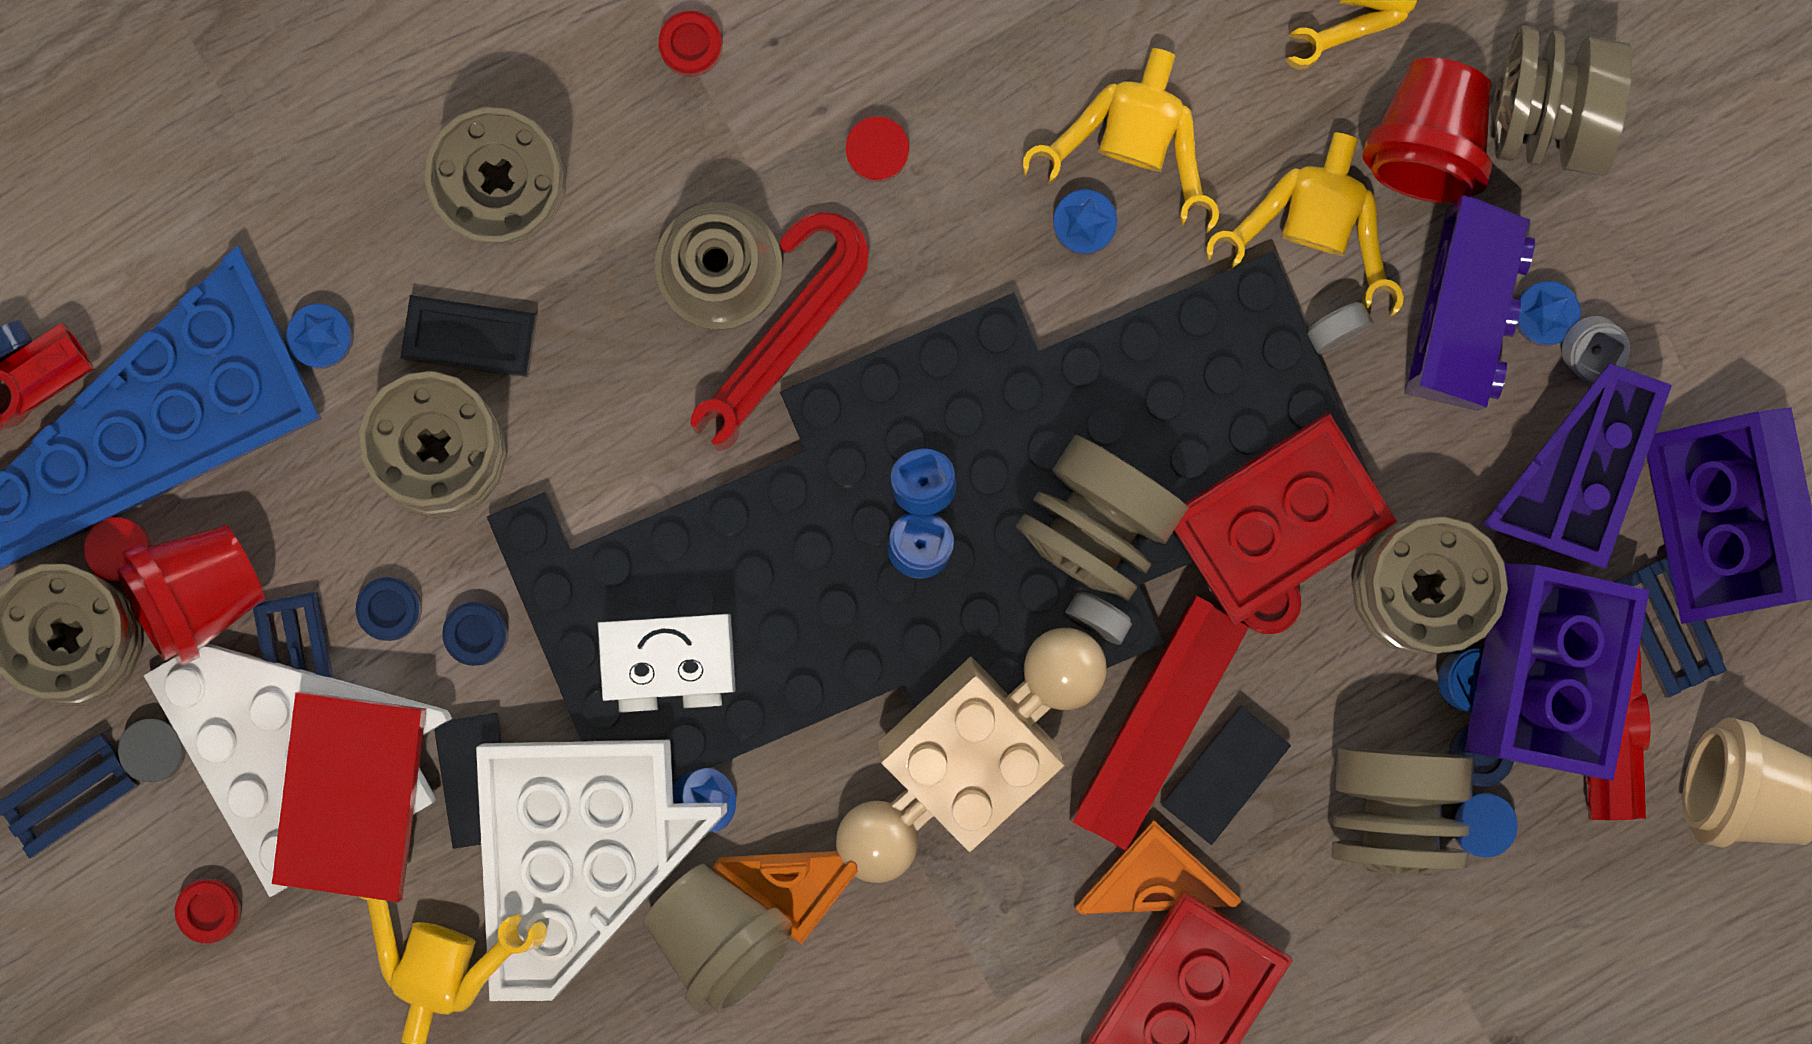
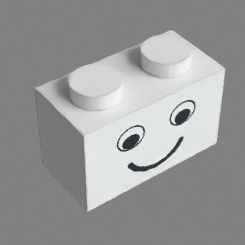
[598,614,736,712]

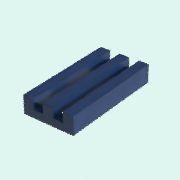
[1613,556,1727,698]
[253,592,333,678]
[0,733,139,859]

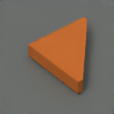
[1074,820,1241,915]
[711,851,859,945]

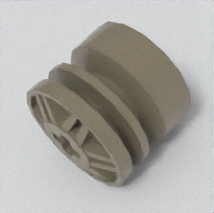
[1492,25,1632,176]
[424,107,566,244]
[358,371,507,519]
[1015,434,1188,601]
[1352,517,1508,654]
[0,564,141,706]
[1331,748,1475,875]

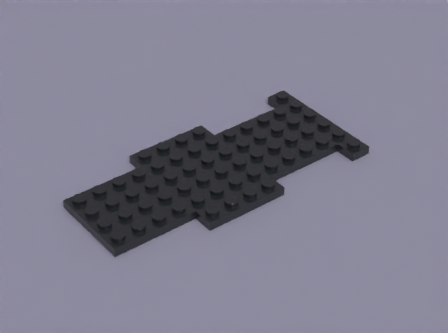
[487,251,1372,784]

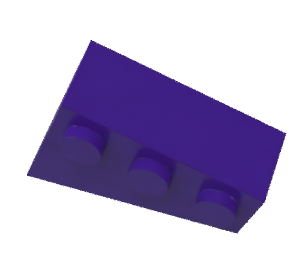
[1483,363,1672,569]

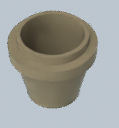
[655,202,783,331]
[643,864,792,1014]

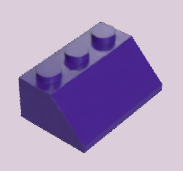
[1404,196,1535,411]
[1647,407,1812,624]
[1464,563,1650,781]

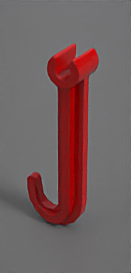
[690,212,870,451]

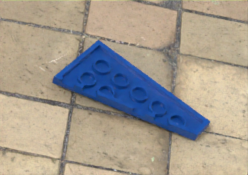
[0,245,322,571]

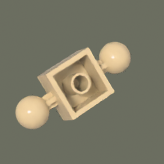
[836,628,1107,883]

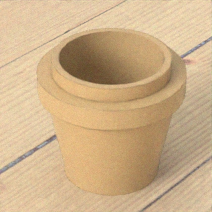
[1682,718,1812,848]

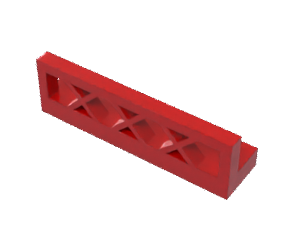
[1070,596,1249,851]

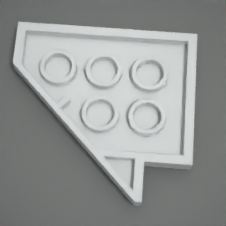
[144,643,453,897]
[476,740,727,1001]

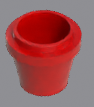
[1362,57,1492,203]
[117,524,265,666]

